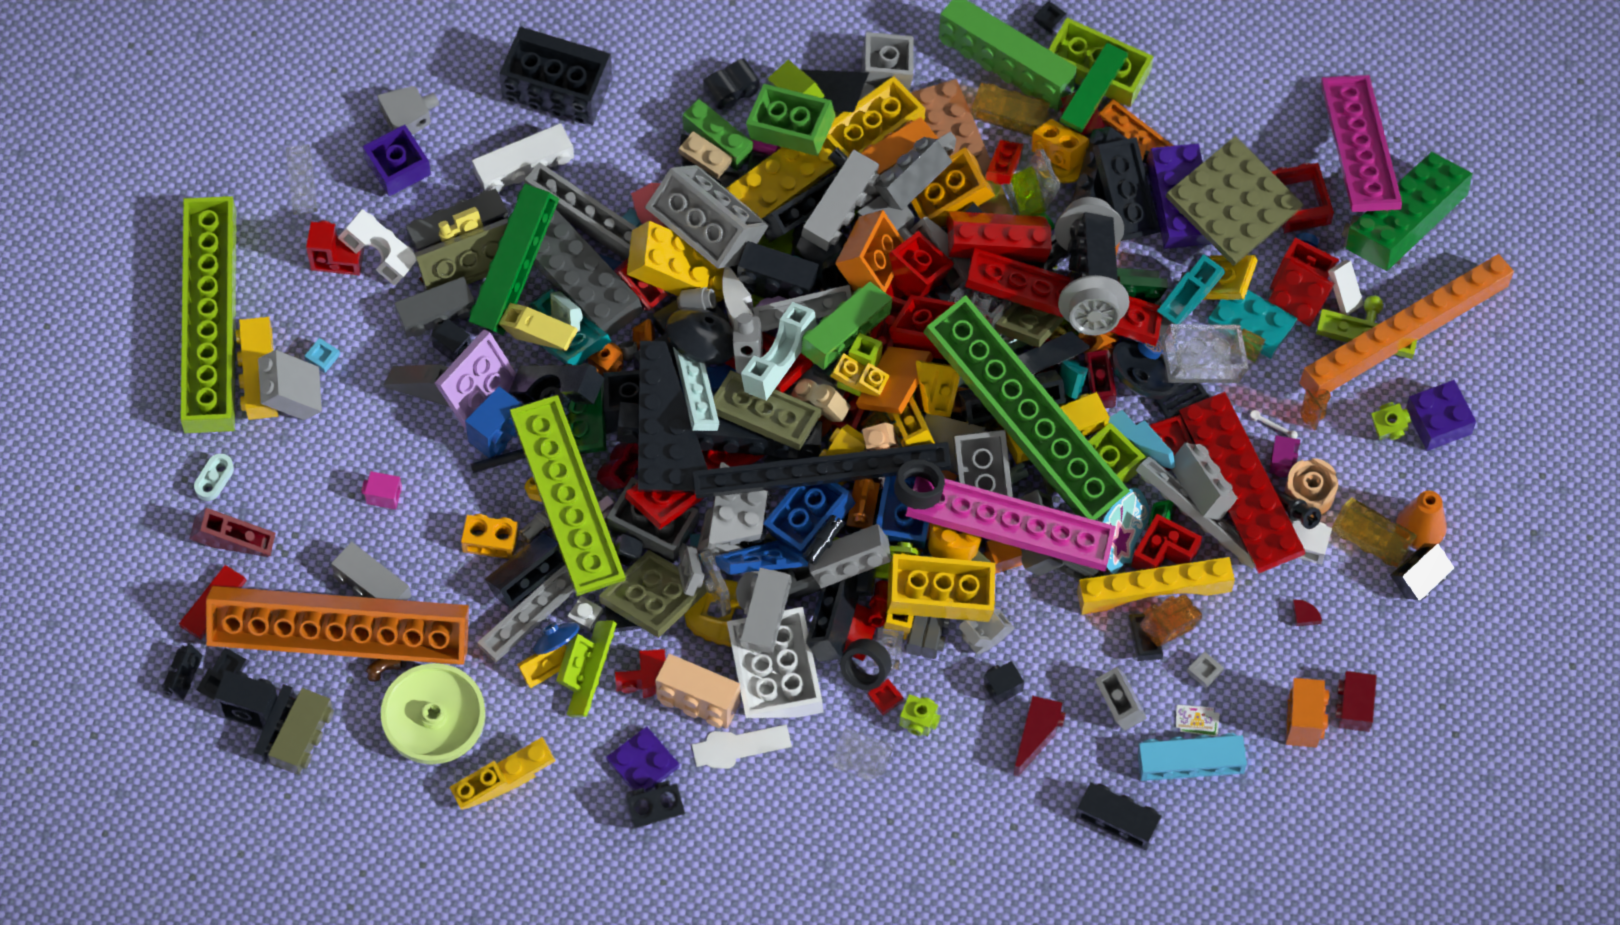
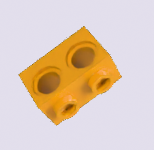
[1032,119,1089,172]
[461,514,518,559]

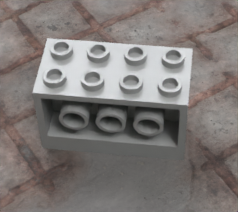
[645,165,769,268]

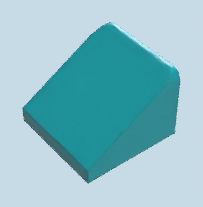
[530,288,555,318]

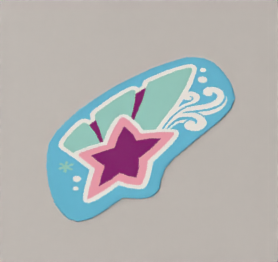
[1103,488,1150,574]

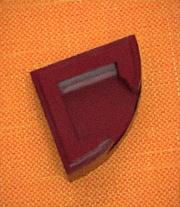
[1292,599,1322,626]

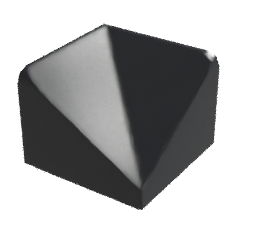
[613,534,643,566]

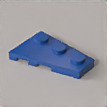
[715,540,808,575]

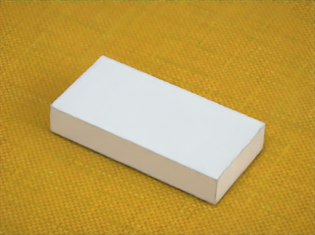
[1328,260,1364,315]

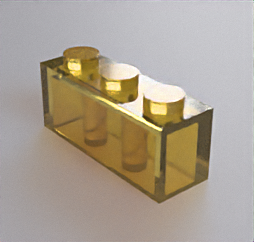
[971,82,1050,137]
[1332,497,1417,568]

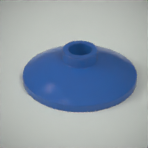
[533,622,580,655]

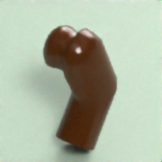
[366,659,402,682]

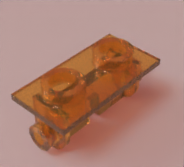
[1301,389,1331,431]

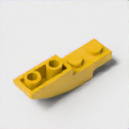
[449,737,556,810]

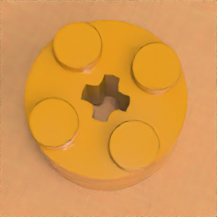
[927,523,982,561]

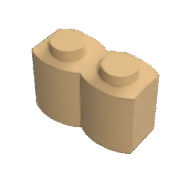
[791,379,851,422]

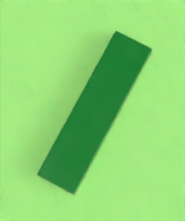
[1060,43,1128,133]

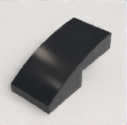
[196,647,249,701]

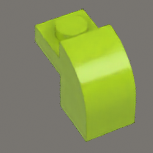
[837,333,882,396]

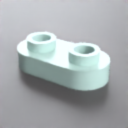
[194,454,234,501]

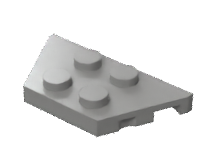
[707,462,768,549]

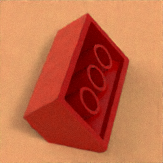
[947,211,1052,263]

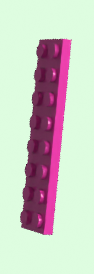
[1321,75,1402,212]
[905,477,1116,571]

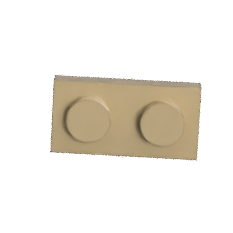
[678,132,733,179]

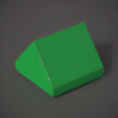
[1148,500,1175,527]

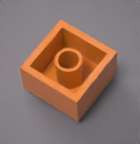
[1286,678,1329,748]

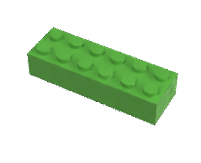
[939,0,1077,112]

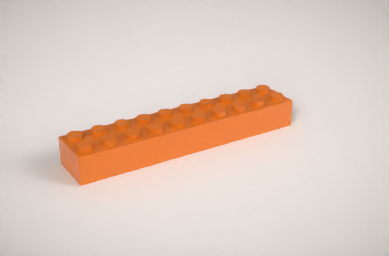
[207,586,469,665]

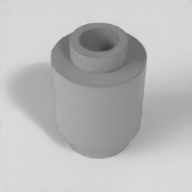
[677,287,716,310]

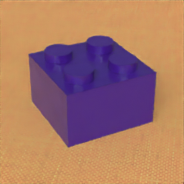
[362,124,431,197]
[1405,380,1477,451]

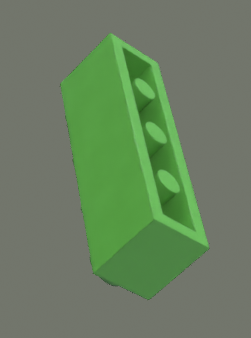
[801,282,892,370]

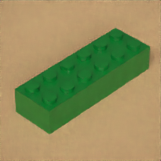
[1346,151,1473,271]

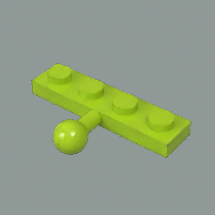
[1316,295,1418,359]

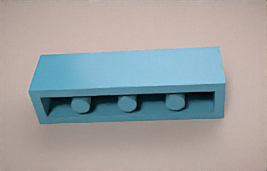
[1137,733,1247,781]

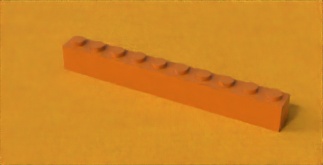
[1299,254,1514,401]

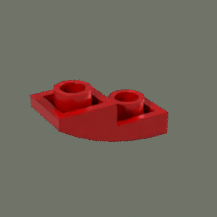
[843,604,876,661]

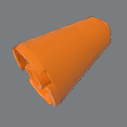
[1396,490,1447,550]

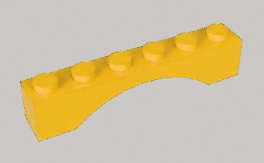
[1077,557,1235,615]

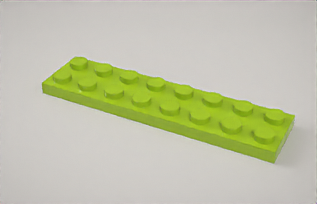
[510,395,626,596]

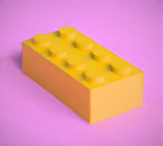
[627,221,725,303]
[887,554,995,622]

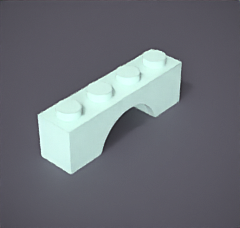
[741,302,817,401]

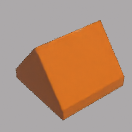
[632,319,655,351]

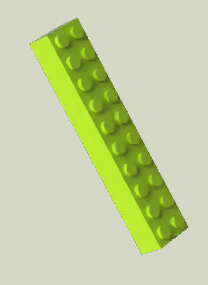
[181,196,236,433]

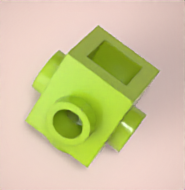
[1371,402,1411,441]
[899,694,941,737]

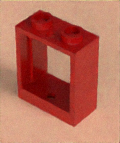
[1271,162,1334,233]

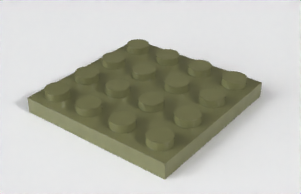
[1165,136,1304,266]

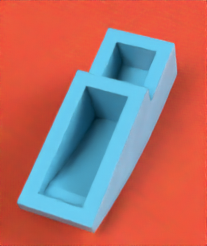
[1109,410,1176,469]

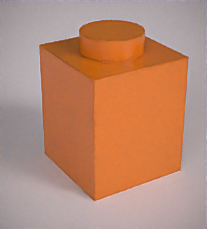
[983,540,1022,574]

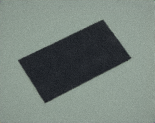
[800,69,869,112]

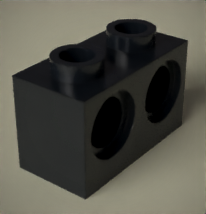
[625,780,685,829]

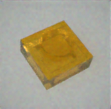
[1233,329,1266,362]

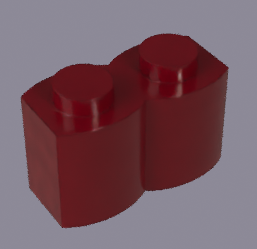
[596,442,639,491]

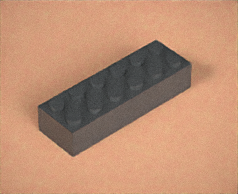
[533,209,643,337]

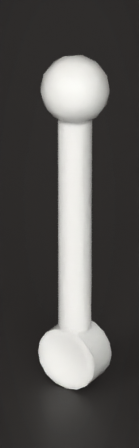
[1250,410,1298,439]

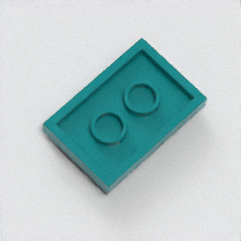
[1207,289,1297,359]
[540,315,611,365]

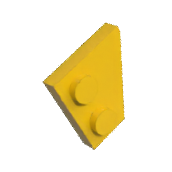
[916,360,960,417]

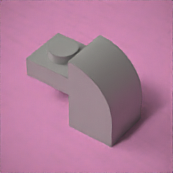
[958,608,1015,654]

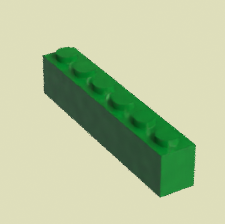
[469,184,560,336]

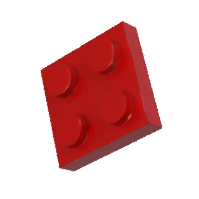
[1268,259,1335,327]

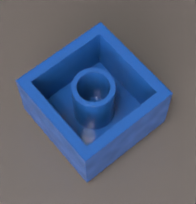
[465,386,522,458]

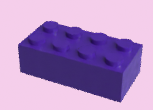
[1146,143,1211,249]

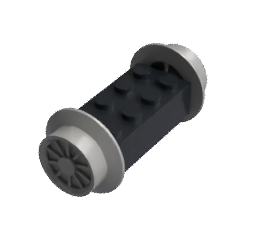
[1055,197,1129,335]

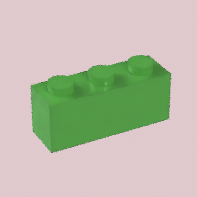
[682,99,753,170]

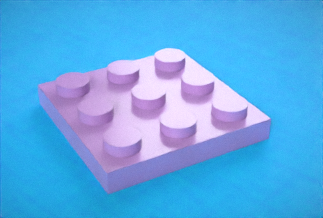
[435,330,516,432]

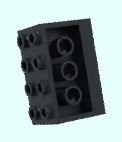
[499,26,613,125]

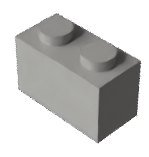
[1095,667,1147,731]

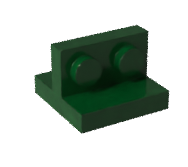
[1117,268,1168,306]

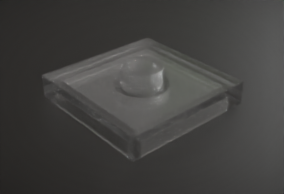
[701,550,731,617]

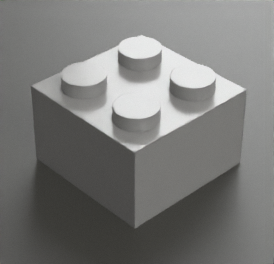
[862,32,914,91]

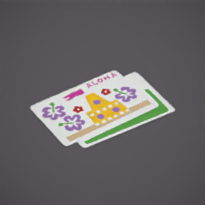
[1176,705,1220,737]

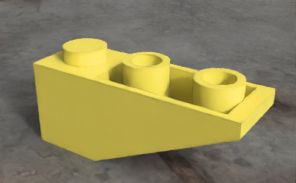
[499,303,578,351]

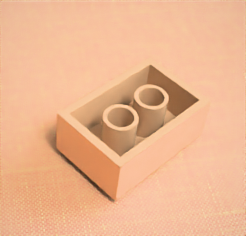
[656,654,741,729]

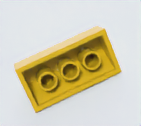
[825,76,925,157]

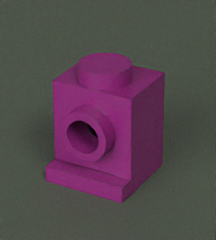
[1269,435,1301,478]

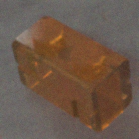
[1141,594,1203,647]

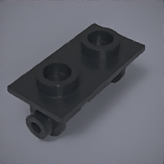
[162,643,203,701]

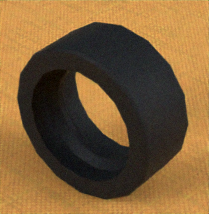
[894,459,945,509]
[839,639,892,690]

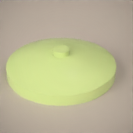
[381,663,486,764]

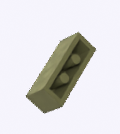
[268,688,334,775]

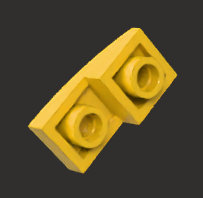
[830,353,890,397]

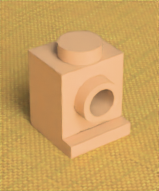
[862,423,899,451]

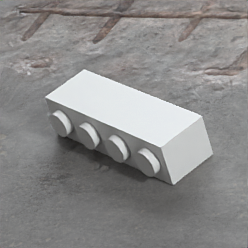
[472,123,574,192]

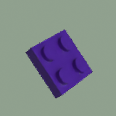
[606,726,680,792]

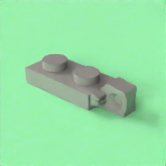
[678,543,704,596]

